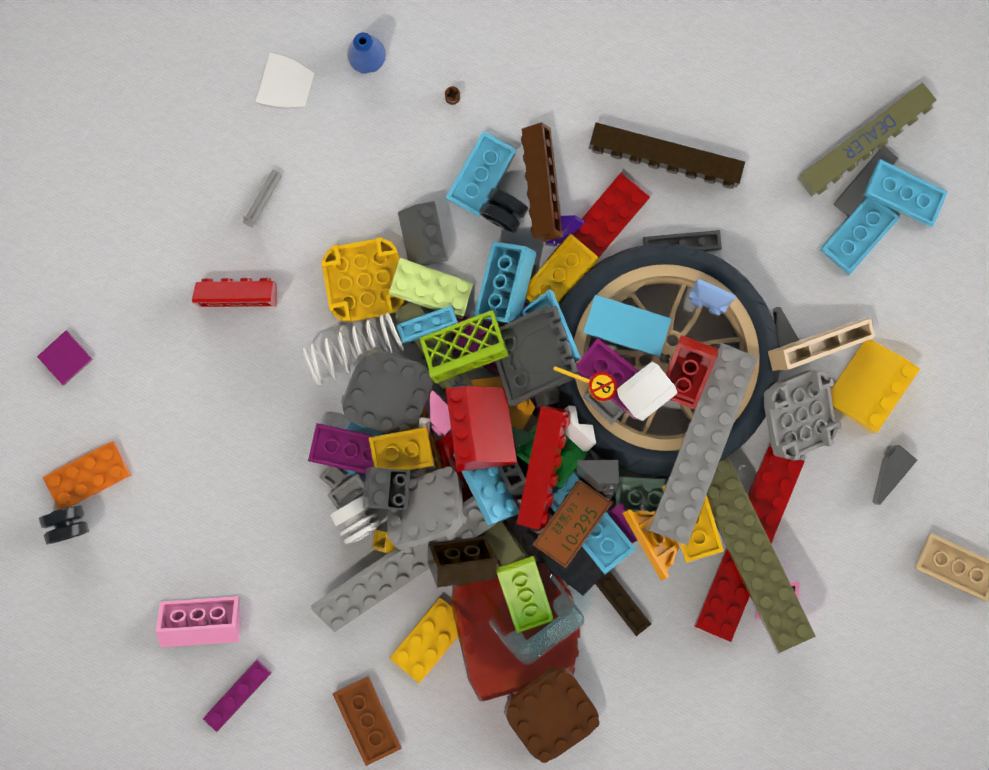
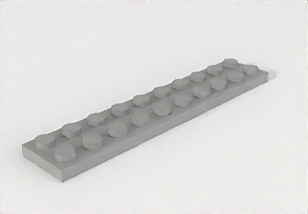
[649,343,758,545]
[311,496,496,632]

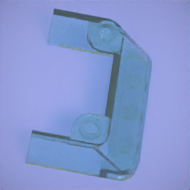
[489,573,584,665]

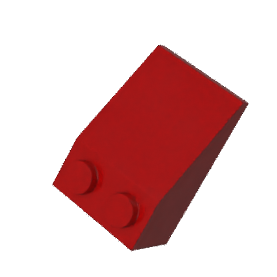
[666,335,718,409]

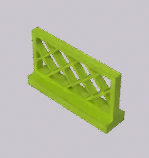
[420,310,509,383]

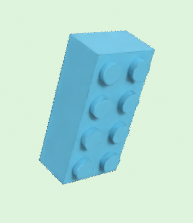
[474,242,537,325]

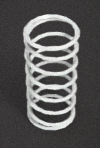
[302,312,404,387]

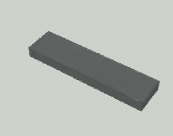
[834,146,899,217]
[643,230,722,251]

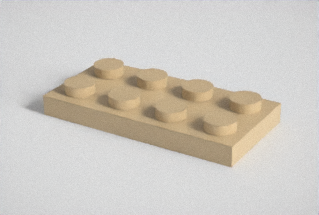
[914,533,989,602]

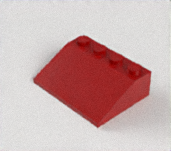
[446,386,517,472]

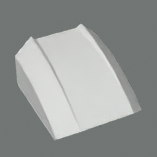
[617,362,677,421]

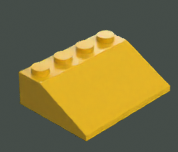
[830,339,920,434]

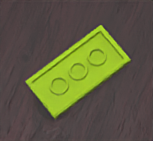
[496,556,554,633]

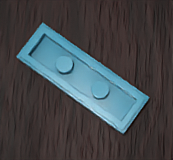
[396,305,458,344]

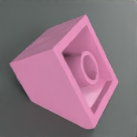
[430,391,451,436]

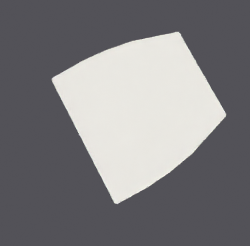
[256,52,314,108]

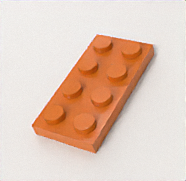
[42,441,131,509]

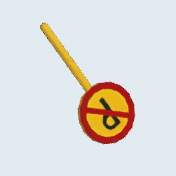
[553,367,617,402]

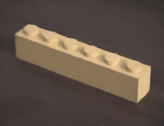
[768,319,875,371]

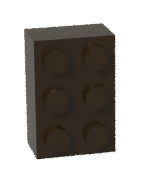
[427,536,497,588]

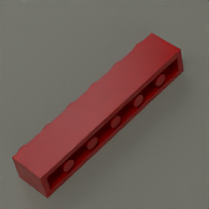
[517,406,570,530]

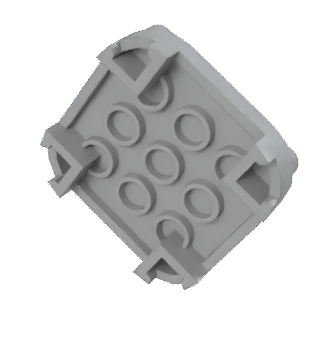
[764,370,841,460]
[387,467,467,553]

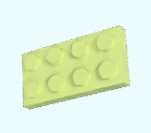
[389,258,473,319]

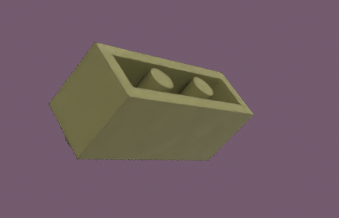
[480,519,529,567]

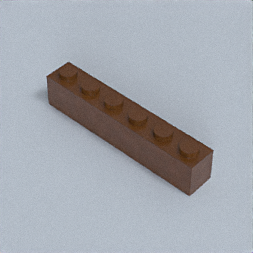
[521,122,563,243]

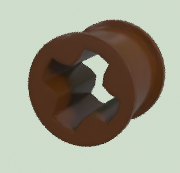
[445,86,460,105]

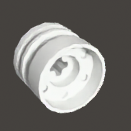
[329,496,381,545]

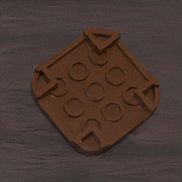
[504,666,600,763]

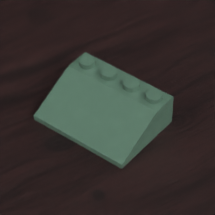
[614,477,668,512]

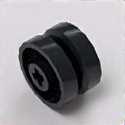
[478,188,528,233]
[38,505,89,545]

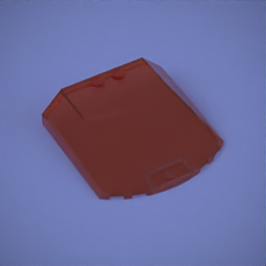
[451,561,580,701]

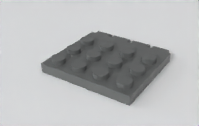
[489,305,578,406]

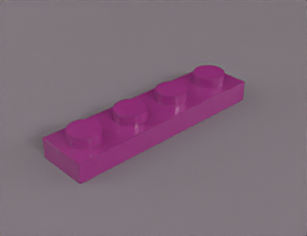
[203,660,272,732]

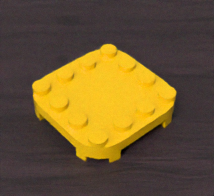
[321,238,406,322]

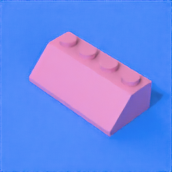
[156,596,241,647]

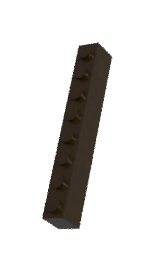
[588,122,745,189]

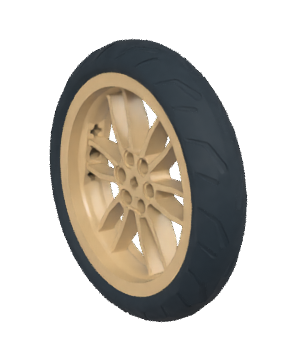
[556,243,780,476]

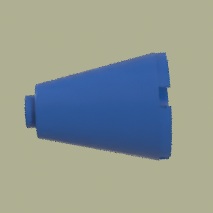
[347,32,385,74]

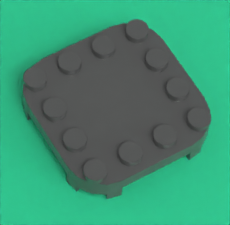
[341,347,433,434]

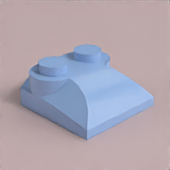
[688,279,736,316]

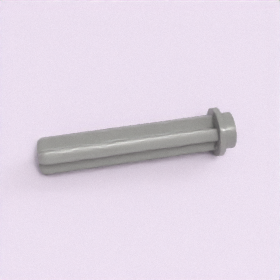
[243,170,281,228]

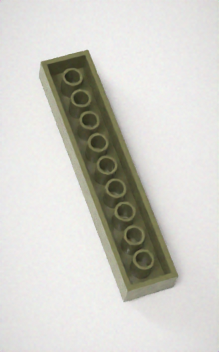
[707,457,816,654]

